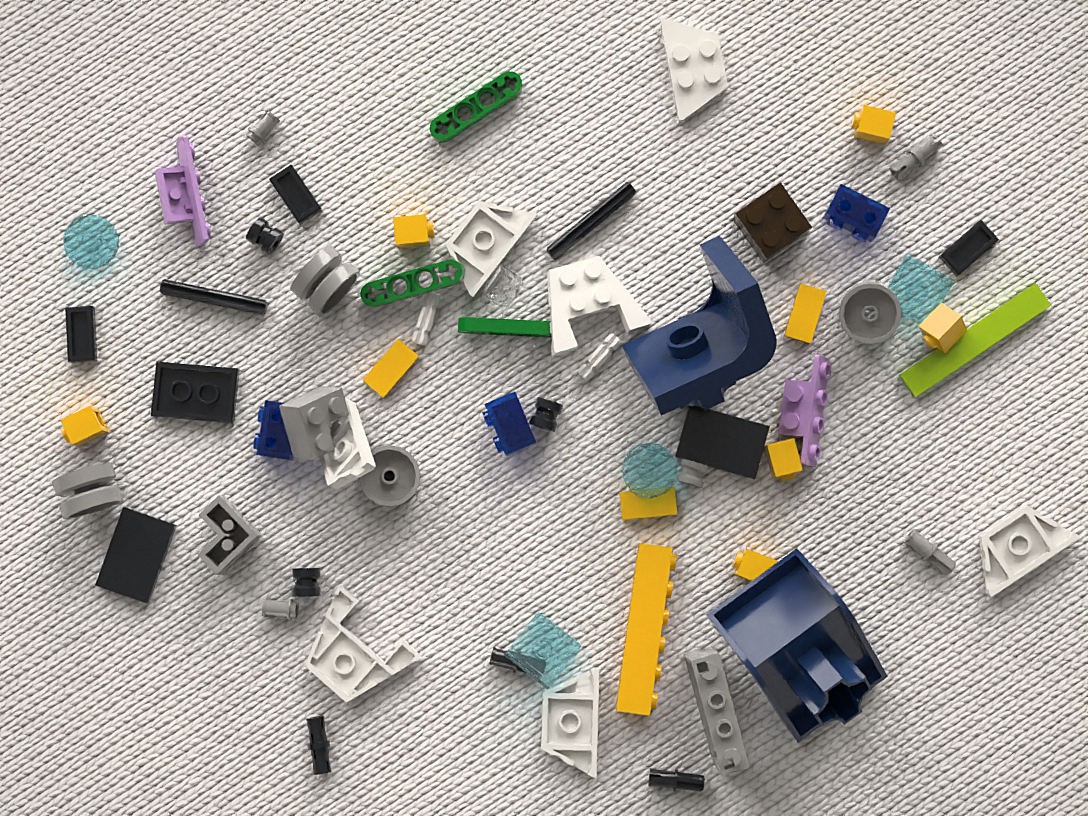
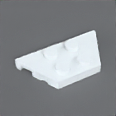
[660,19,728,123]
[445,201,538,299]
[320,398,376,490]
[979,506,1080,597]
[541,667,599,777]

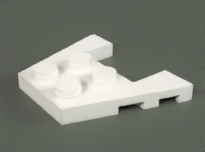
[547,256,652,356]
[305,585,422,703]

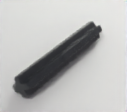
[546,182,636,260]
[160,279,268,315]

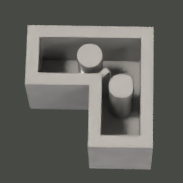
[279,386,349,460]
[198,495,263,575]

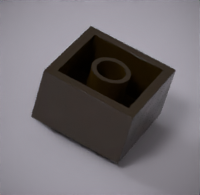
[732,182,812,263]

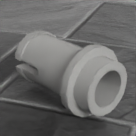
[246,110,280,146]
[262,599,299,621]

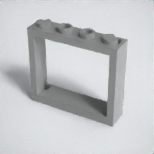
[684,647,750,775]

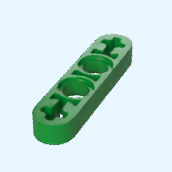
[430,71,522,143]
[360,259,465,307]
[458,317,552,338]

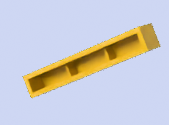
[616,543,677,716]

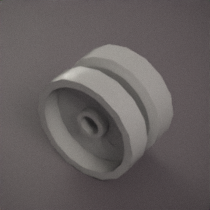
[290,246,360,317]
[839,281,902,345]
[359,445,420,507]
[52,463,124,519]

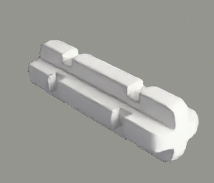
[412,293,440,346]
[577,333,621,381]

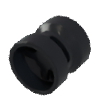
[246,217,284,255]
[529,397,563,432]
[292,568,320,597]

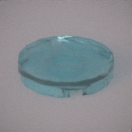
[63,215,119,269]
[622,443,678,498]

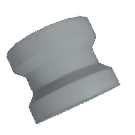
[676,459,708,488]

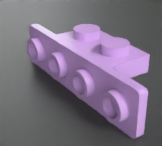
[155,135,211,247]
[778,355,831,467]

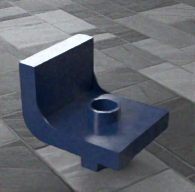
[622,235,777,416]
[706,548,888,743]

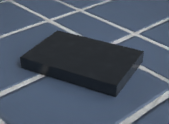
[151,361,240,424]
[675,406,770,480]
[95,507,177,603]

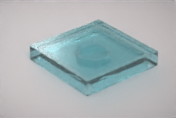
[887,253,955,325]
[504,611,582,690]

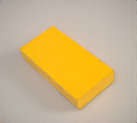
[784,283,827,344]
[363,339,419,398]
[619,487,677,520]

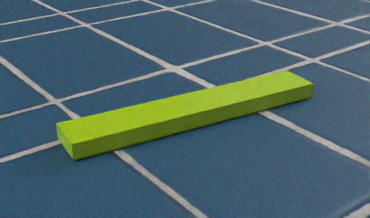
[898,283,1052,398]

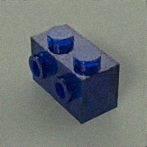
[822,184,890,242]
[482,391,537,457]
[253,400,294,461]

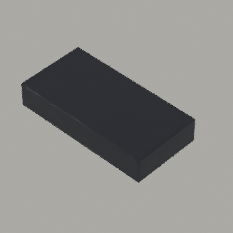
[269,164,322,225]
[938,220,999,277]
[65,306,98,363]

